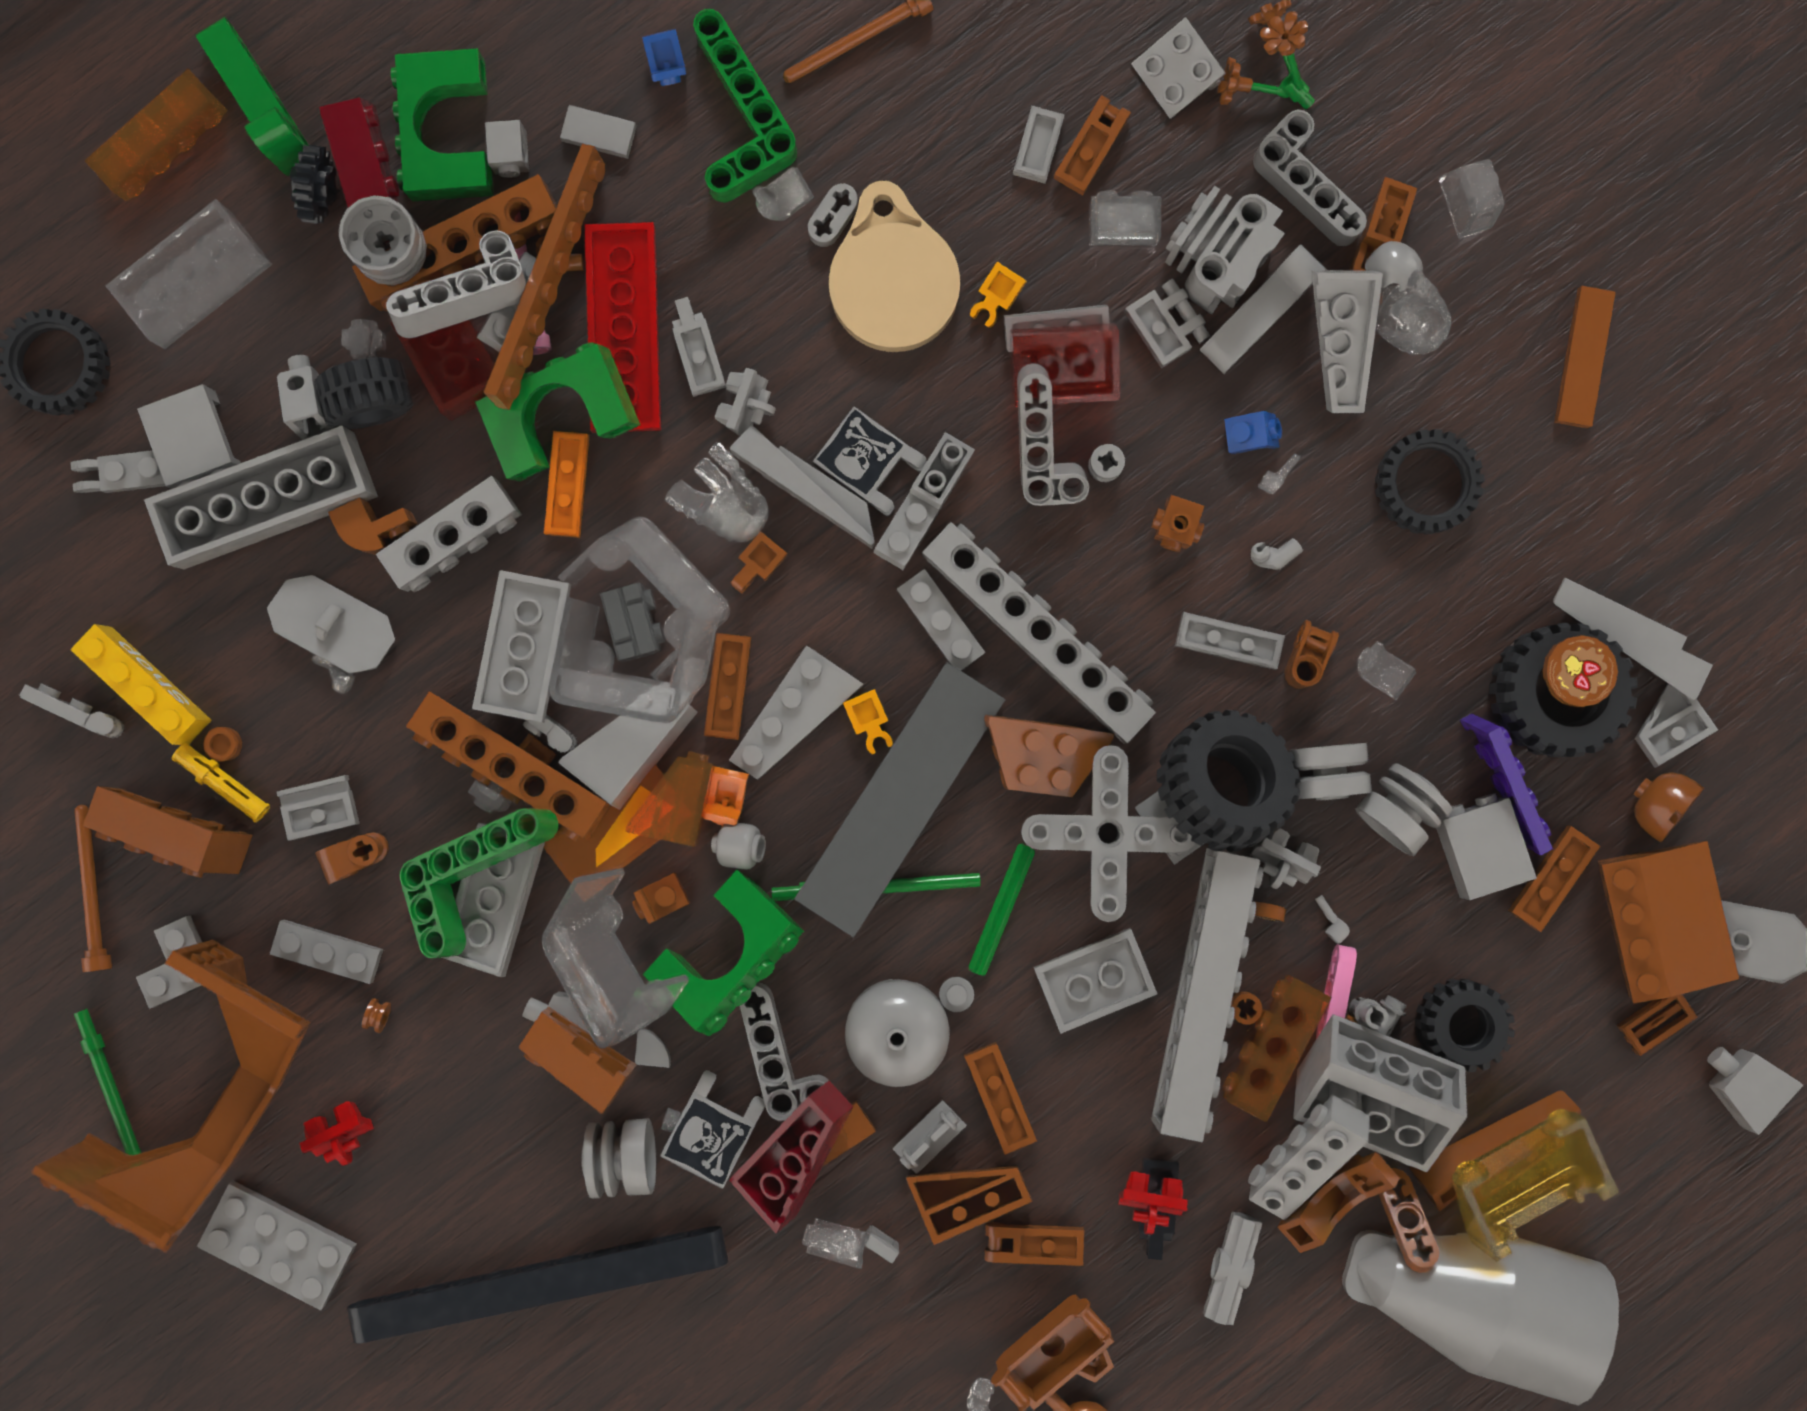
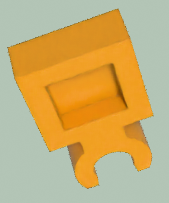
[970,262,1027,328]
[843,689,893,755]

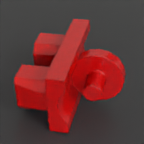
[299,1101,374,1166]
[1118,1171,1188,1235]

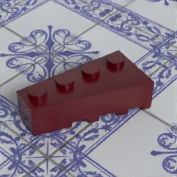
[319,97,399,246]
[729,1080,853,1233]

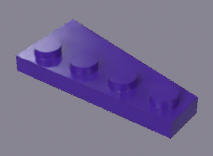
[1460,714,1553,856]

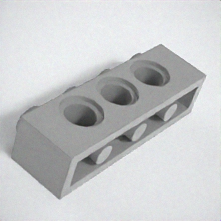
[376,476,522,592]

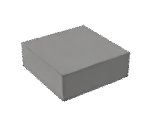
[863,1225,899,1263]

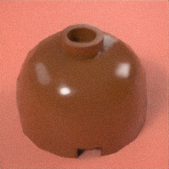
[1633,772,1704,843]

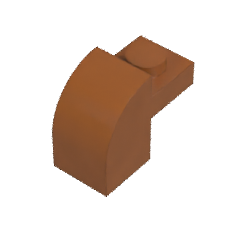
[328,497,418,555]

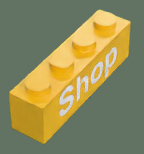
[70,624,212,745]

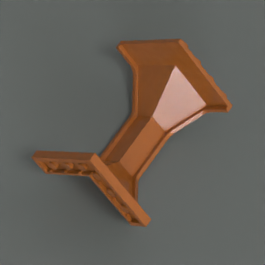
[31,940,311,1253]

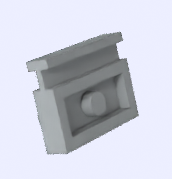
[277,775,360,841]

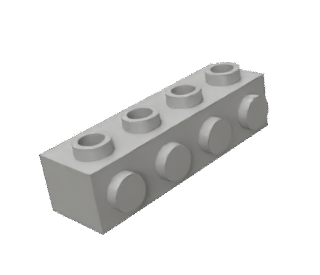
[1248,1095,1370,1221]

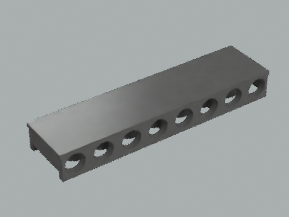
[794,662,1006,938]

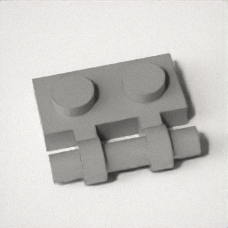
[1124,279,1211,369]

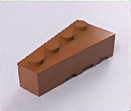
[83,786,253,877]

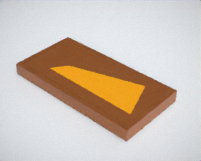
[543,764,694,899]

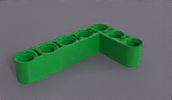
[693,9,797,203]
[195,16,309,177]
[400,808,558,958]

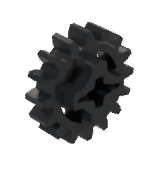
[290,145,337,224]

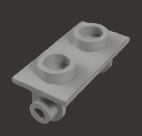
[892,1100,967,1174]

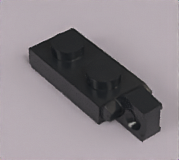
[1138,1158,1179,1260]

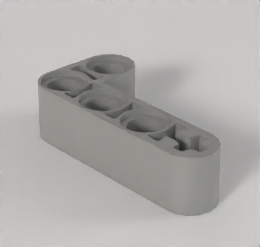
[1253,110,1367,246]
[386,230,527,338]
[1200,245,1326,374]
[1017,363,1090,506]
[740,982,829,1121]

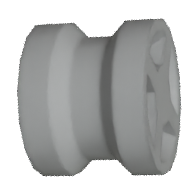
[1088,444,1125,482]

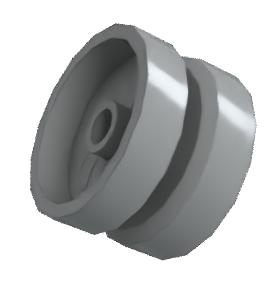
[1288,743,1372,801]

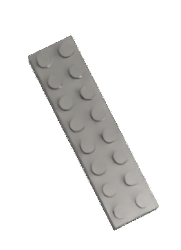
[1151,848,1263,1142]

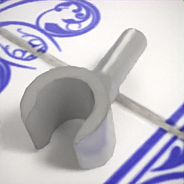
[1315,895,1350,944]

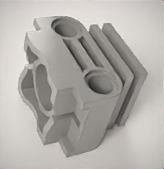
[1165,186,1285,315]

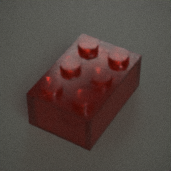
[390,319,496,421]
[1010,323,1120,407]

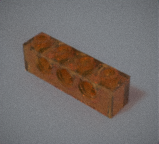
[1223,974,1332,1123]

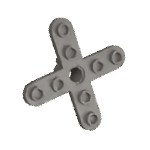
[1021,745,1196,922]

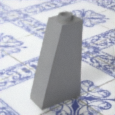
[558,685,698,810]

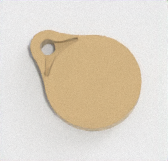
[829,181,960,352]

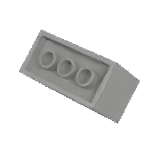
[1294,1014,1467,1172]

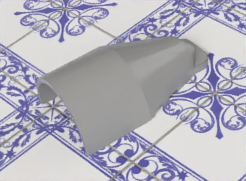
[1342,1230,1619,1405]

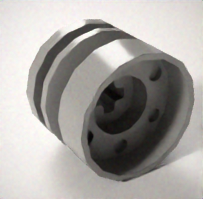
[339,196,427,285]
[1355,763,1453,856]
[582,1118,656,1199]

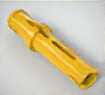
[172,742,270,823]

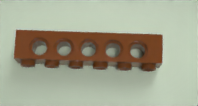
[352,174,557,312]
[406,691,611,841]

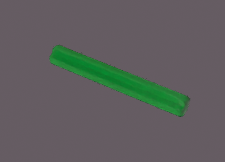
[969,844,1035,976]

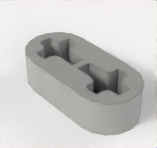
[808,184,858,247]

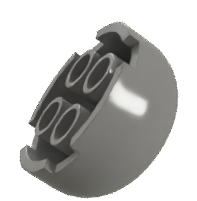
[845,979,950,1087]

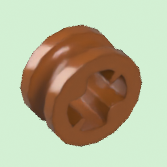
[1231,991,1262,1025]
[362,998,391,1033]

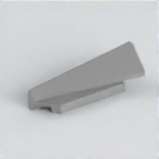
[730,425,875,549]
[1553,578,1713,700]

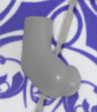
[1251,538,1303,570]

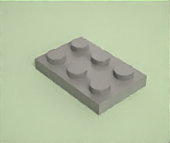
[1033,928,1157,1034]

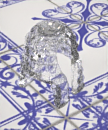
[1376,270,1451,355]
[665,442,769,543]

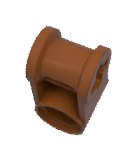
[1284,619,1339,689]
[315,832,389,885]

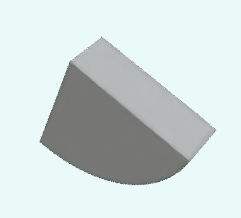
[635,1028,671,1068]

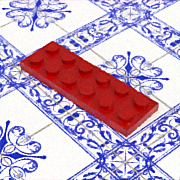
[585,222,662,433]

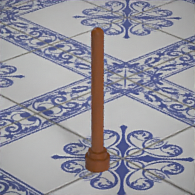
[783,0,934,83]
[74,804,112,972]

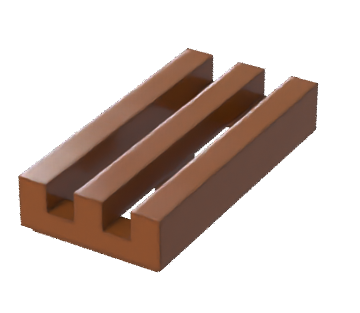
[1616,994,1698,1056]

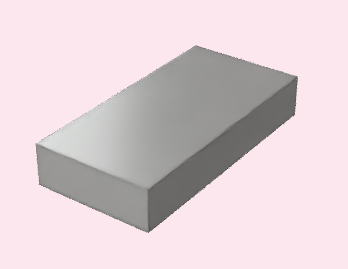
[560,105,637,159]
[1013,106,1065,184]

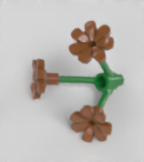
[1217,0,1315,109]

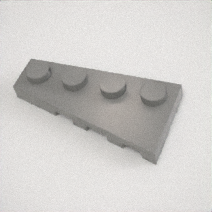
[1311,270,1383,413]
[729,645,864,780]

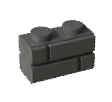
[600,583,665,662]

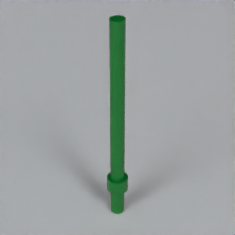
[772,873,981,901]
[73,1009,141,1155]

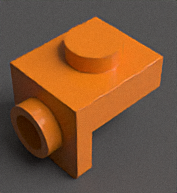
[703,767,749,826]

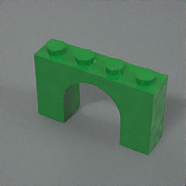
[391,48,494,202]
[476,342,640,481]
[643,870,804,1036]

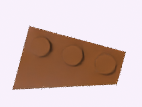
[518,1007,637,1114]
[906,1166,1032,1245]

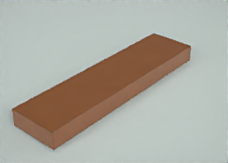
[1554,286,1616,429]

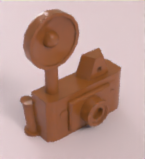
[991,1294,1114,1411]

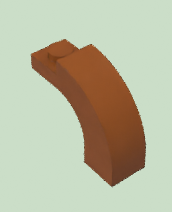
[1277,1152,1400,1253]

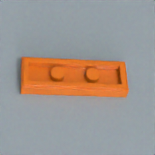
[544,431,589,538]

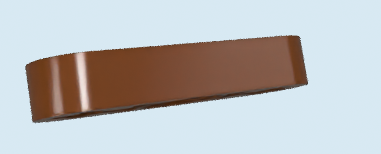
[1378,1168,1439,1273]

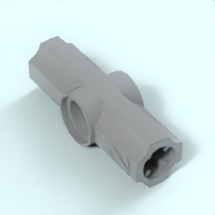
[1203,1212,1262,1325]

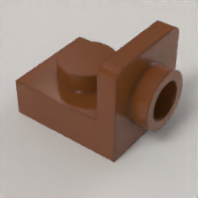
[632,872,690,924]

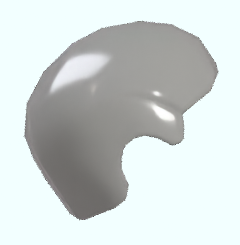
[1365,241,1423,292]

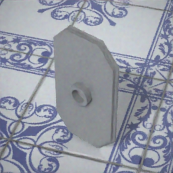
[267,575,395,674]
[1721,901,1807,984]

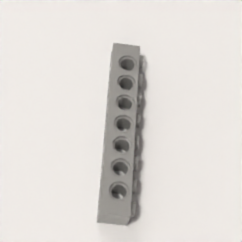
[922,522,1156,744]

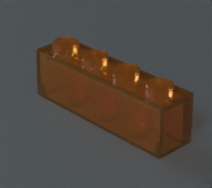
[85,69,228,202]

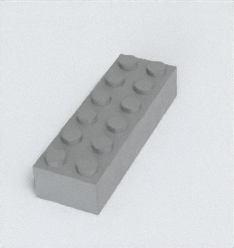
[144,426,378,570]

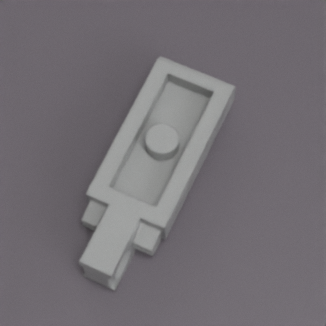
[672,297,726,397]

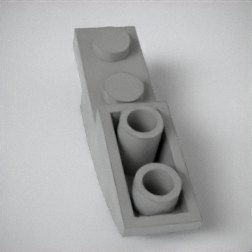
[873,432,975,570]

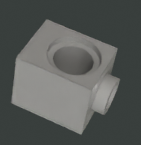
[485,120,529,178]

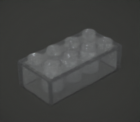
[106,199,273,349]

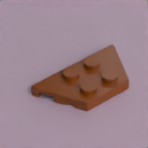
[984,715,1114,797]

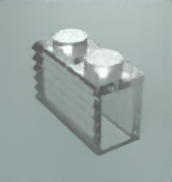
[1089,190,1161,246]

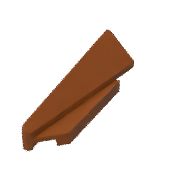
[1410,1090,1581,1211]

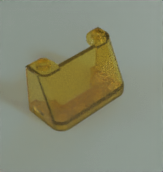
[1452,1109,1619,1262]

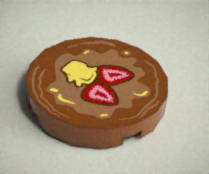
[1542,635,1618,707]

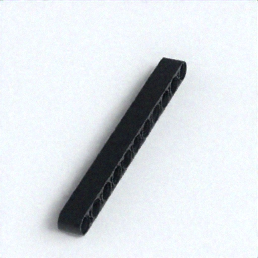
[347,1226,729,1344]

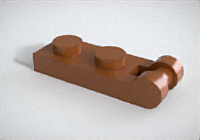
[1053,95,1132,195]
[984,1222,1084,1266]

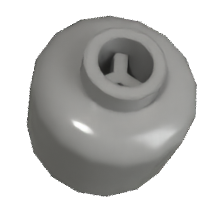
[711,823,766,870]

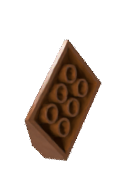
[1598,840,1739,1004]

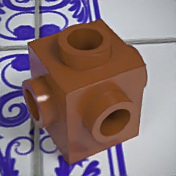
[1151,495,1205,552]

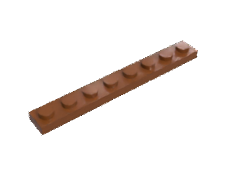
[484,144,606,410]

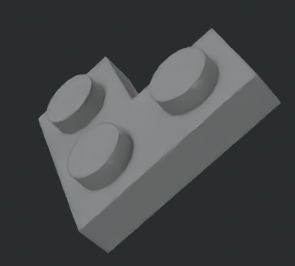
[136,915,202,1009]

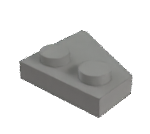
[1635,684,1718,768]

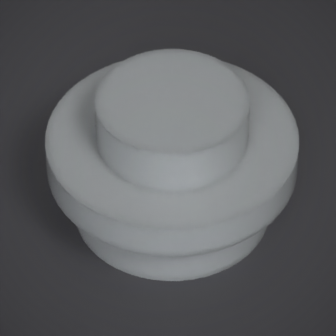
[939,977,974,1012]

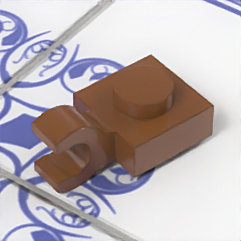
[730,531,788,594]

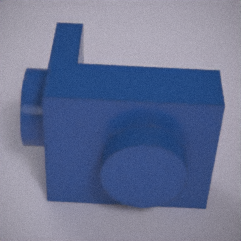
[642,29,686,86]
[1224,411,1282,454]

